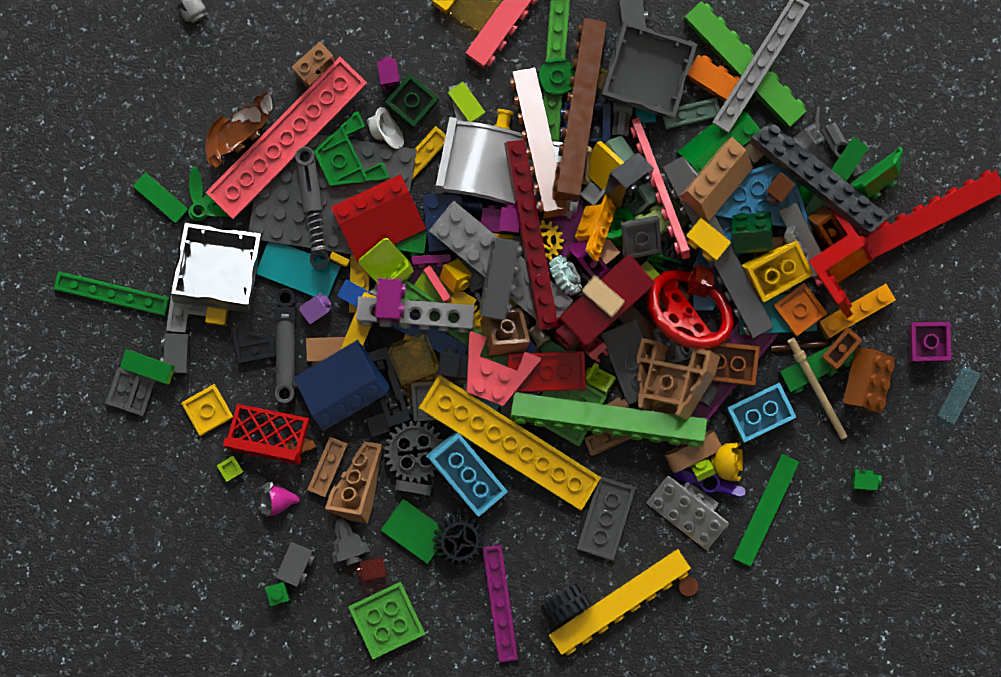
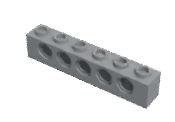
[356,297,474,333]

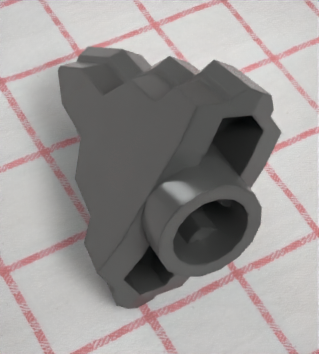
[332,518,370,566]

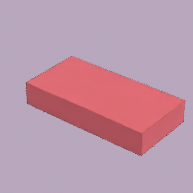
[424,266,452,303]

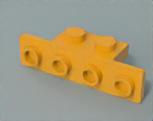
[575,194,617,261]

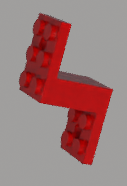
[809,207,873,318]

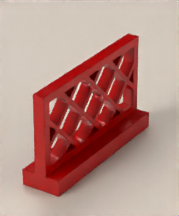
[223,404,310,465]

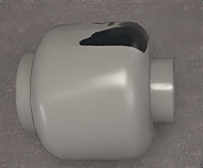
[177,0,206,23]

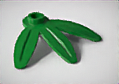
[188,166,229,222]

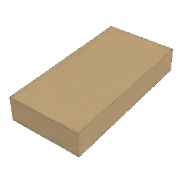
[582,276,625,317]

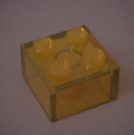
[387,332,439,385]

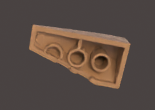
[325,442,383,524]

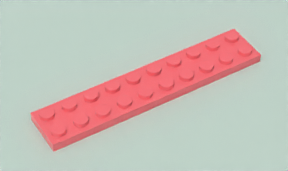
[206,57,367,220]

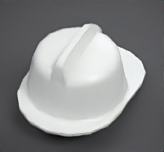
[367,107,404,149]

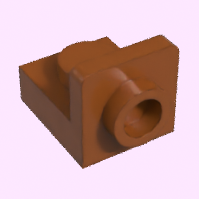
[286,437,317,455]

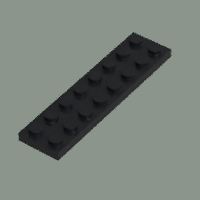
[749,122,890,237]

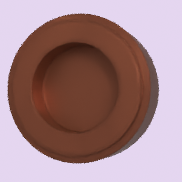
[678,577,698,596]

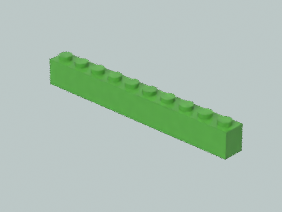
[511,393,707,448]

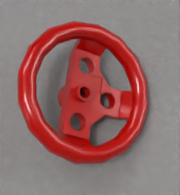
[647,270,734,350]

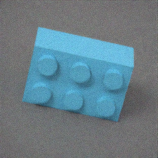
[726,383,796,444]

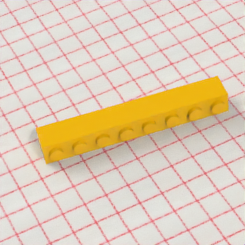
[549,549,691,655]

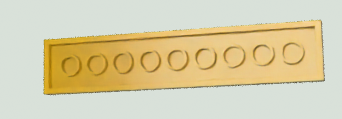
[418,375,601,510]

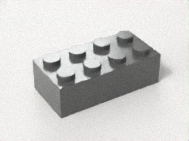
[479,237,522,320]

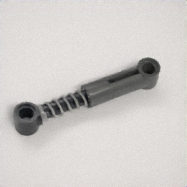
[295,147,330,272]

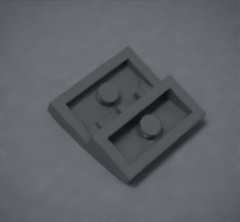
[105,367,155,416]

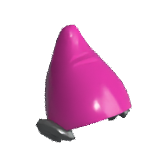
[258,482,300,517]

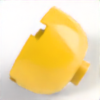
[711,443,743,481]

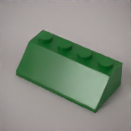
[677,111,761,173]

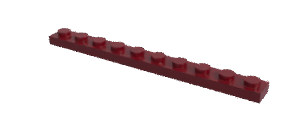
[504,140,558,330]

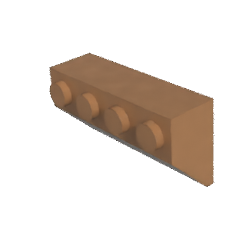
[679,137,753,222]

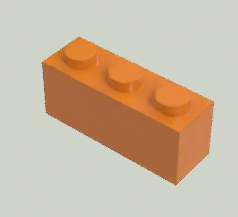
[685,55,740,102]

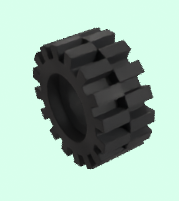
[662,238,699,264]

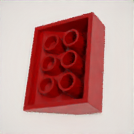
[331,174,426,262]

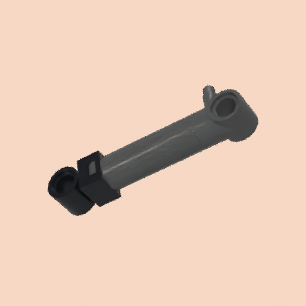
[275,288,299,404]

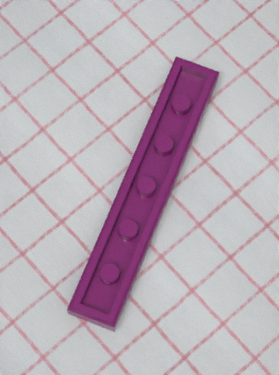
[483,545,518,663]

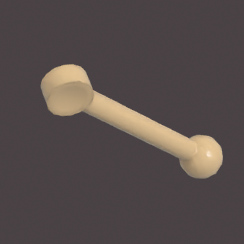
[582,147,592,185]

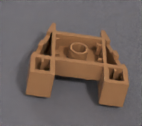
[637,338,720,420]

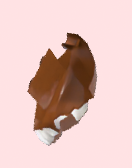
[206,91,273,169]

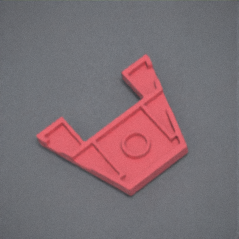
[467,331,541,406]

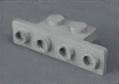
[779,203,821,277]

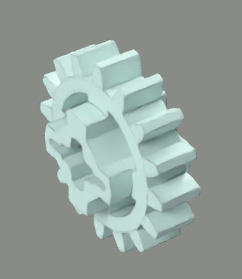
[549,255,582,296]

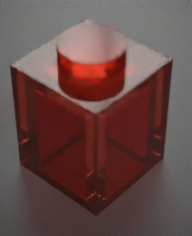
[688,264,714,298]
[357,557,387,581]

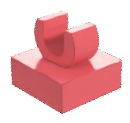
[583,337,608,362]

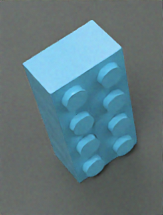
[426,432,508,517]

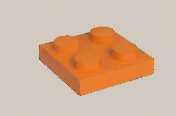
[773,283,828,337]

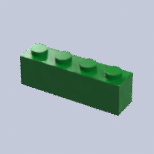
[778,346,855,394]

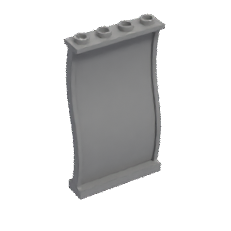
[435,117,578,219]

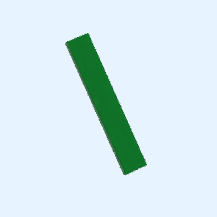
[805,137,869,232]
[53,271,170,316]
[733,454,799,567]

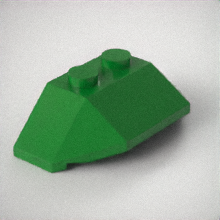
[850,147,903,200]

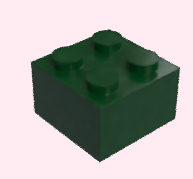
[385,73,439,130]
[732,211,773,254]

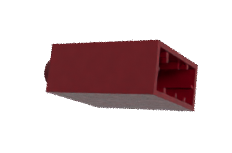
[553,254,656,352]

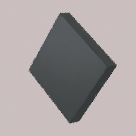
[620,216,662,258]

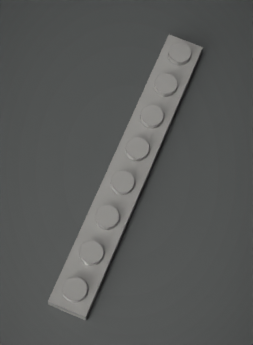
[712,0,810,133]

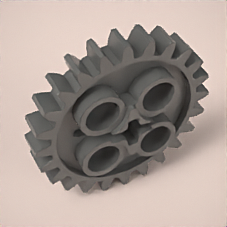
[383,421,444,483]

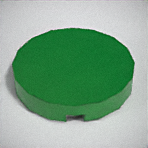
[538,57,575,96]

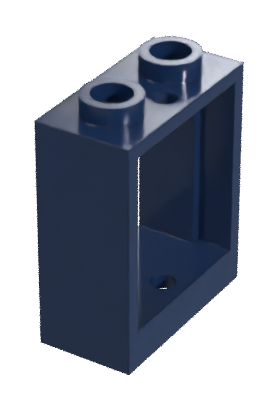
[560,103,611,144]

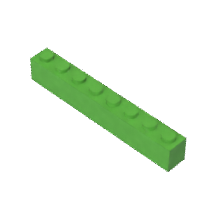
[684,1,806,129]

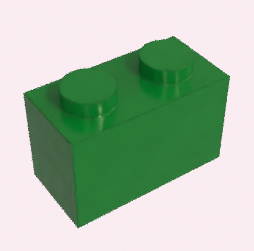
[394,231,428,258]

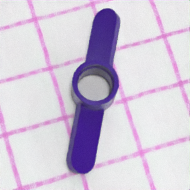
[675,469,746,498]

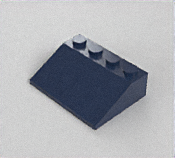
[294,339,390,431]

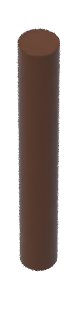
[770,340,828,353]

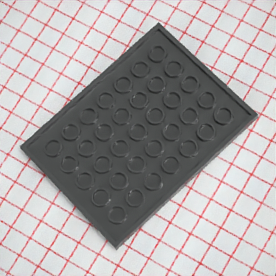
[248,126,417,255]

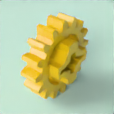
[540,220,564,260]

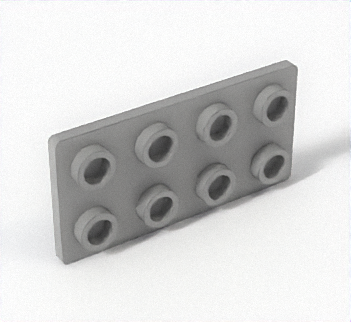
[647,476,729,550]

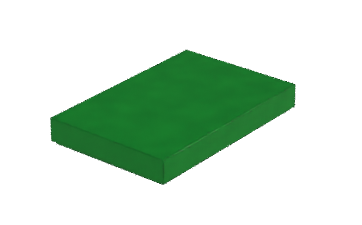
[381,499,450,564]

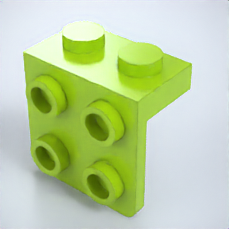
[358,238,414,285]

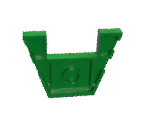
[314,111,390,187]

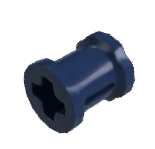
[463,196,483,214]

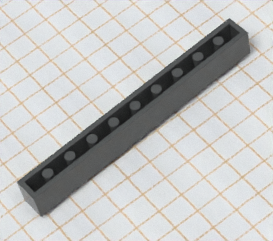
[661,157,774,339]

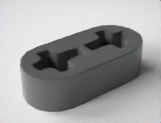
[395,480,432,496]

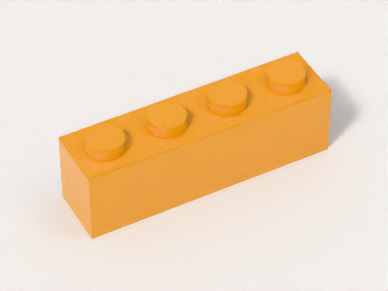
[817,284,896,340]

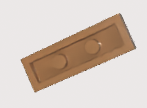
[307,437,348,497]

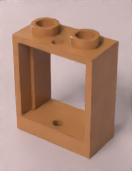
[292,42,335,89]

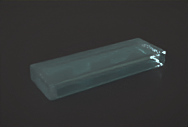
[937,365,981,425]

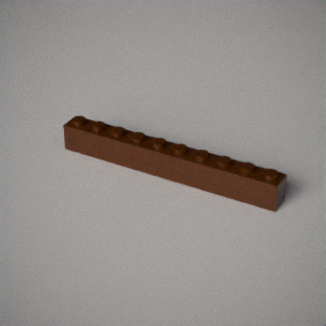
[552,18,607,203]

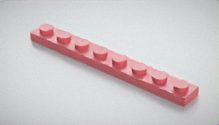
[630,117,690,259]

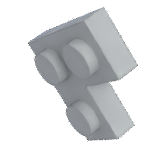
[166,295,207,333]

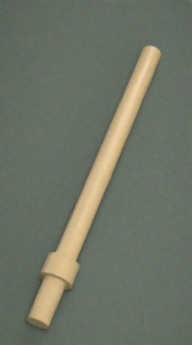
[788,338,847,440]

